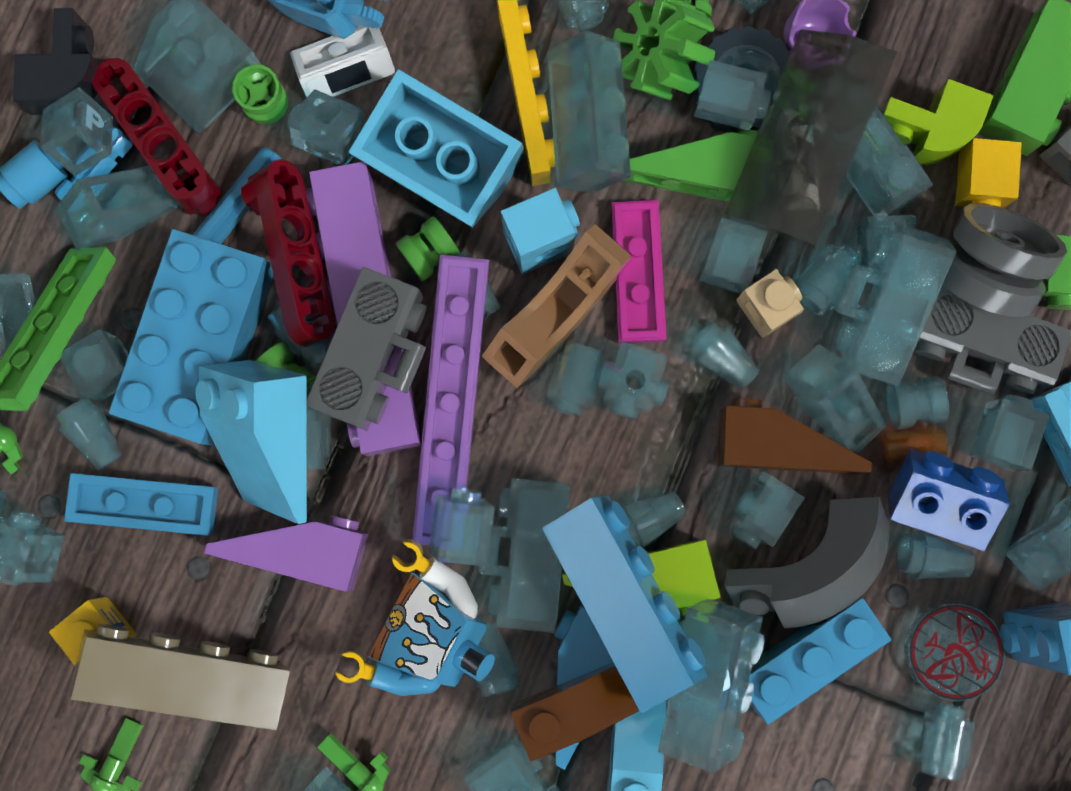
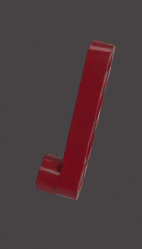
[92,58,221,217]
[241,159,335,347]

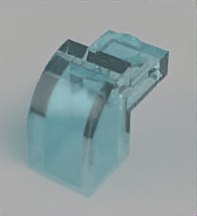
[1006,495,1071,591]

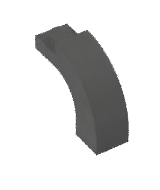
[725,497,890,628]

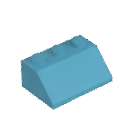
[349,69,526,228]

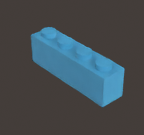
[542,496,708,714]

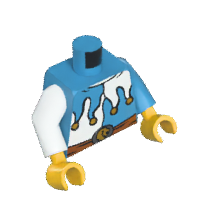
[335,539,495,696]

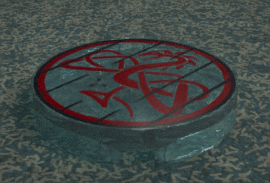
[904,603,1005,701]

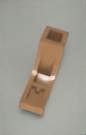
[482,224,632,388]

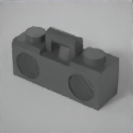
[307,266,427,431]
[903,281,1071,395]

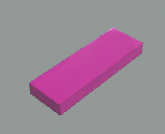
[611,200,667,344]

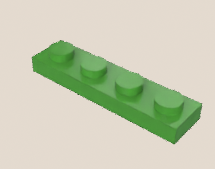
[0,247,116,411]

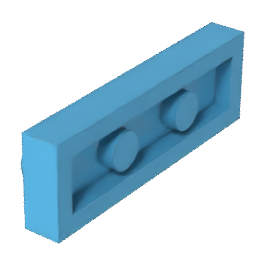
[64,473,219,536]

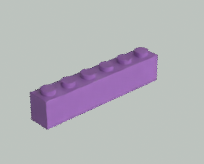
[305,161,422,456]

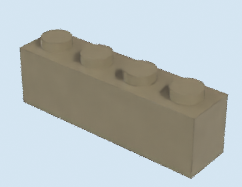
[70,624,290,730]

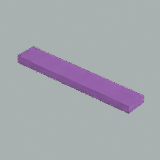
[413,255,490,549]

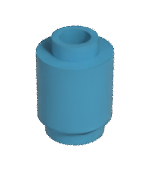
[0,140,68,209]

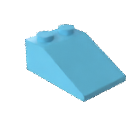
[196,360,307,524]

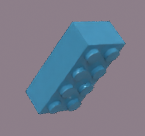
[108,229,274,446]

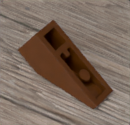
[718,398,872,474]
[511,662,639,762]

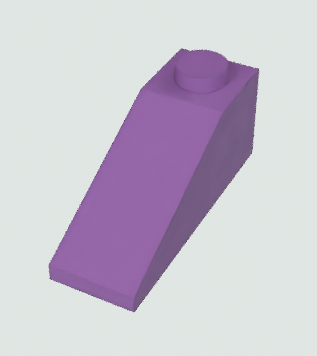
[204,515,369,592]

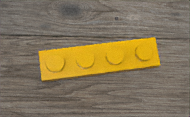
[497,0,558,186]

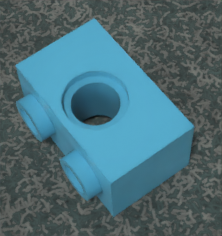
[501,187,580,275]

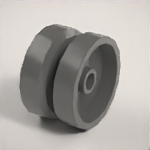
[934,203,1067,318]

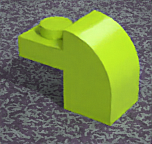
[872,79,994,165]

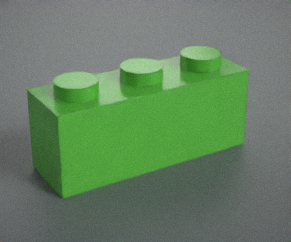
[978,0,1071,156]

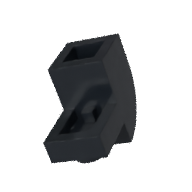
[13,8,100,115]

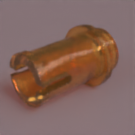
[883,424,948,461]

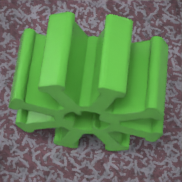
[612,0,716,100]

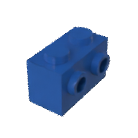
[888,448,1010,551]

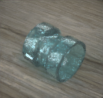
[886,375,949,430]

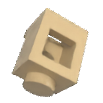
[736,269,804,339]

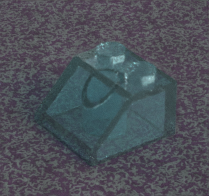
[133,0,261,135]

